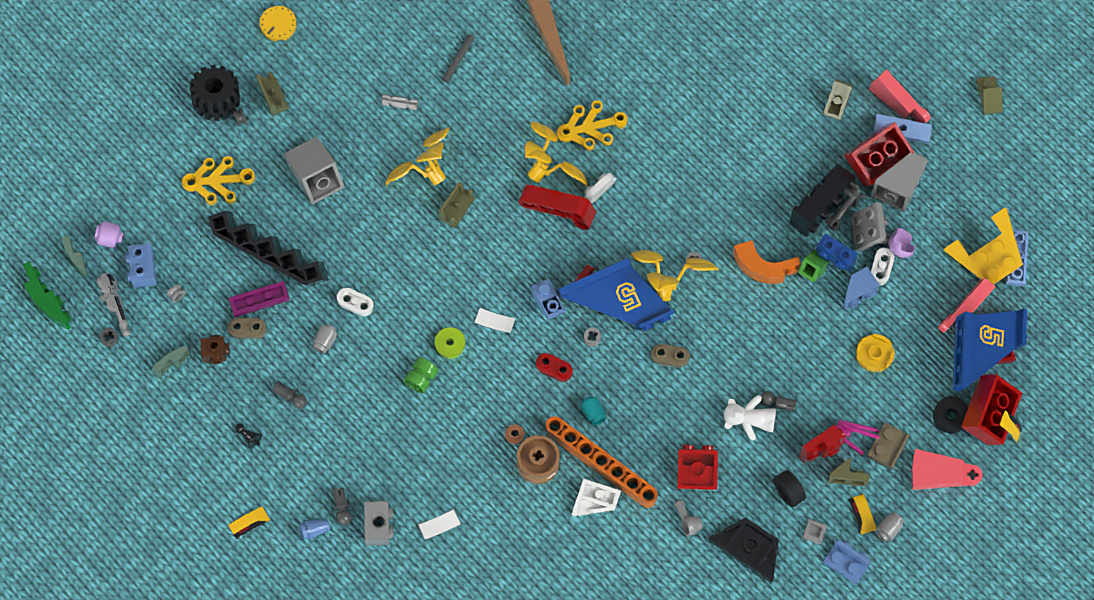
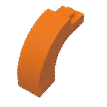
[733,240,801,284]

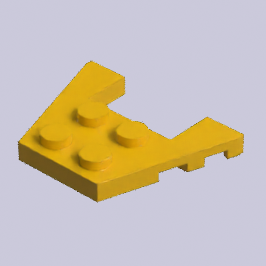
[944,207,1023,285]

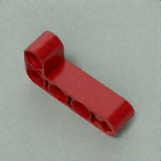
[518,184,596,230]

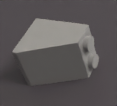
[284,136,345,205]
[870,153,928,212]

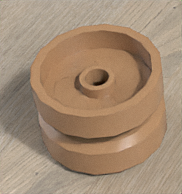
[517,435,560,484]

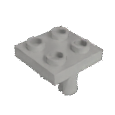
[851,202,890,252]

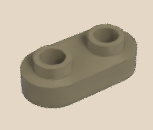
[228,318,267,339]
[651,344,690,368]

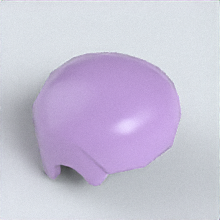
[888,228,916,258]

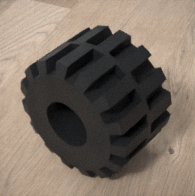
[190,65,240,121]

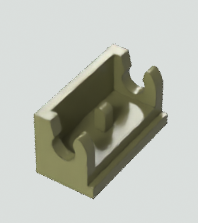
[256,72,289,116]
[438,182,475,228]

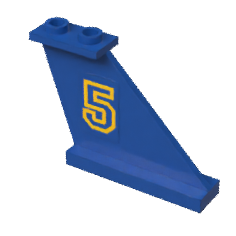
[557,258,675,331]
[953,308,1028,391]

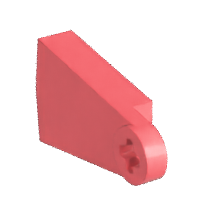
[869,69,931,123]
[938,277,995,333]
[911,449,983,490]

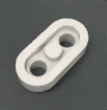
[584,173,616,203]
[871,248,894,285]
[337,288,374,316]

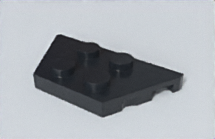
[708,518,779,584]

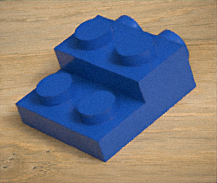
[816,234,858,271]

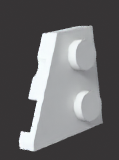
[572,479,621,516]

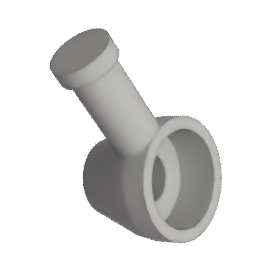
[674,500,702,536]

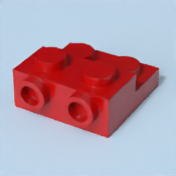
[799,424,846,463]
[677,445,718,490]

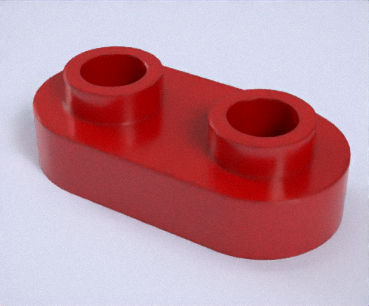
[536,353,573,382]

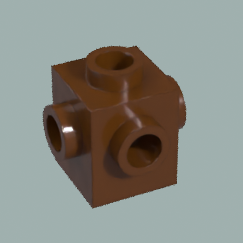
[200,335,230,364]

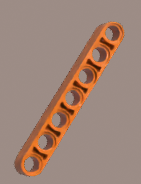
[546,416,657,508]

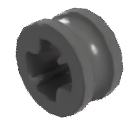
[233,108,247,127]
[100,328,119,347]

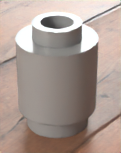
[312,324,338,354]
[876,512,904,542]

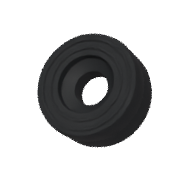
[933,396,968,433]
[773,470,806,508]

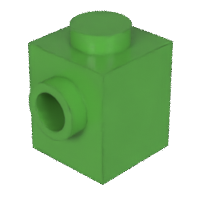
[798,250,830,282]

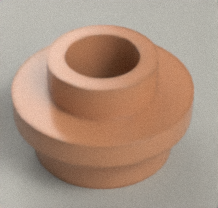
[505,425,525,444]

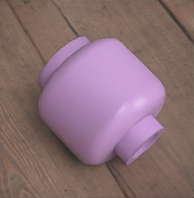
[94,221,123,248]

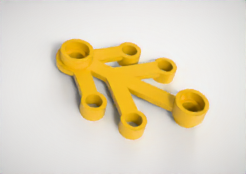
[557,100,628,151]
[182,156,255,205]

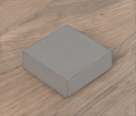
[802,519,827,545]

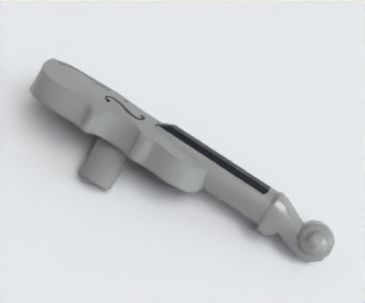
[97,273,130,337]

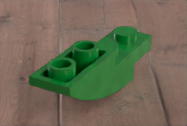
[23,261,72,330]

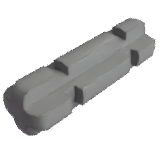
[381,94,418,110]

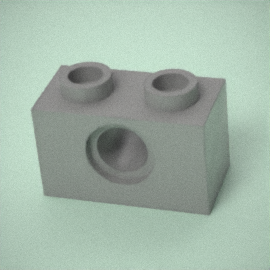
[364,501,393,546]

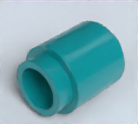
[580,396,607,426]

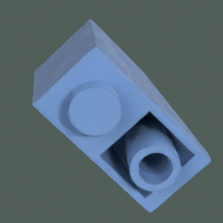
[843,267,879,309]
[531,278,566,320]

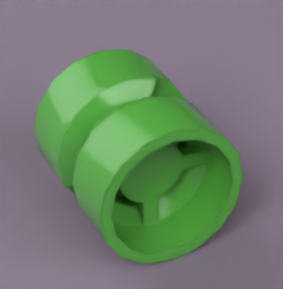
[403,357,439,394]

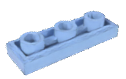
[873,114,932,144]
[1005,230,1029,287]

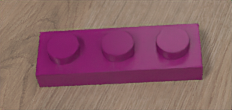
[229,281,290,317]

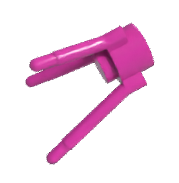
[836,419,879,455]

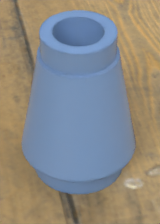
[299,519,330,540]

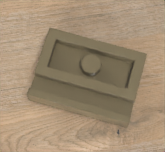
[867,422,910,470]

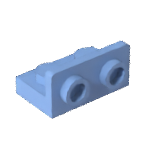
[823,539,871,585]

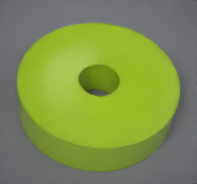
[435,327,466,359]

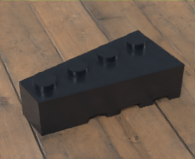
[789,164,856,237]

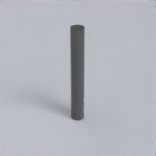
[442,34,475,83]

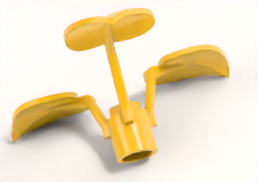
[524,121,588,187]
[385,127,449,186]
[630,250,719,301]

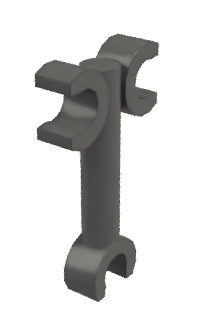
[825,182,866,231]

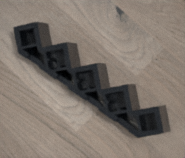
[208,211,329,286]

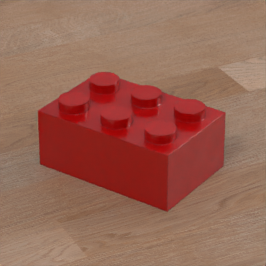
[844,122,915,186]
[961,374,1022,445]

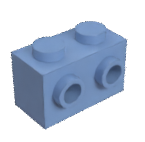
[125,243,157,288]

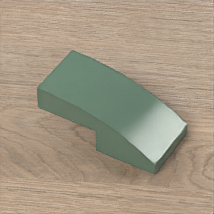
[61,236,87,276]
[152,346,190,379]

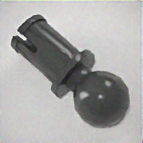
[272,381,307,409]
[760,391,797,412]
[332,487,351,525]

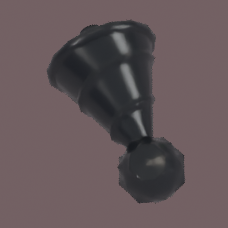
[235,423,262,449]

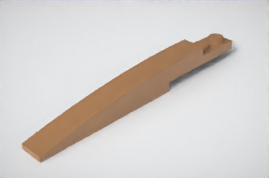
[526,0,570,86]

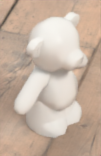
[724,395,776,440]

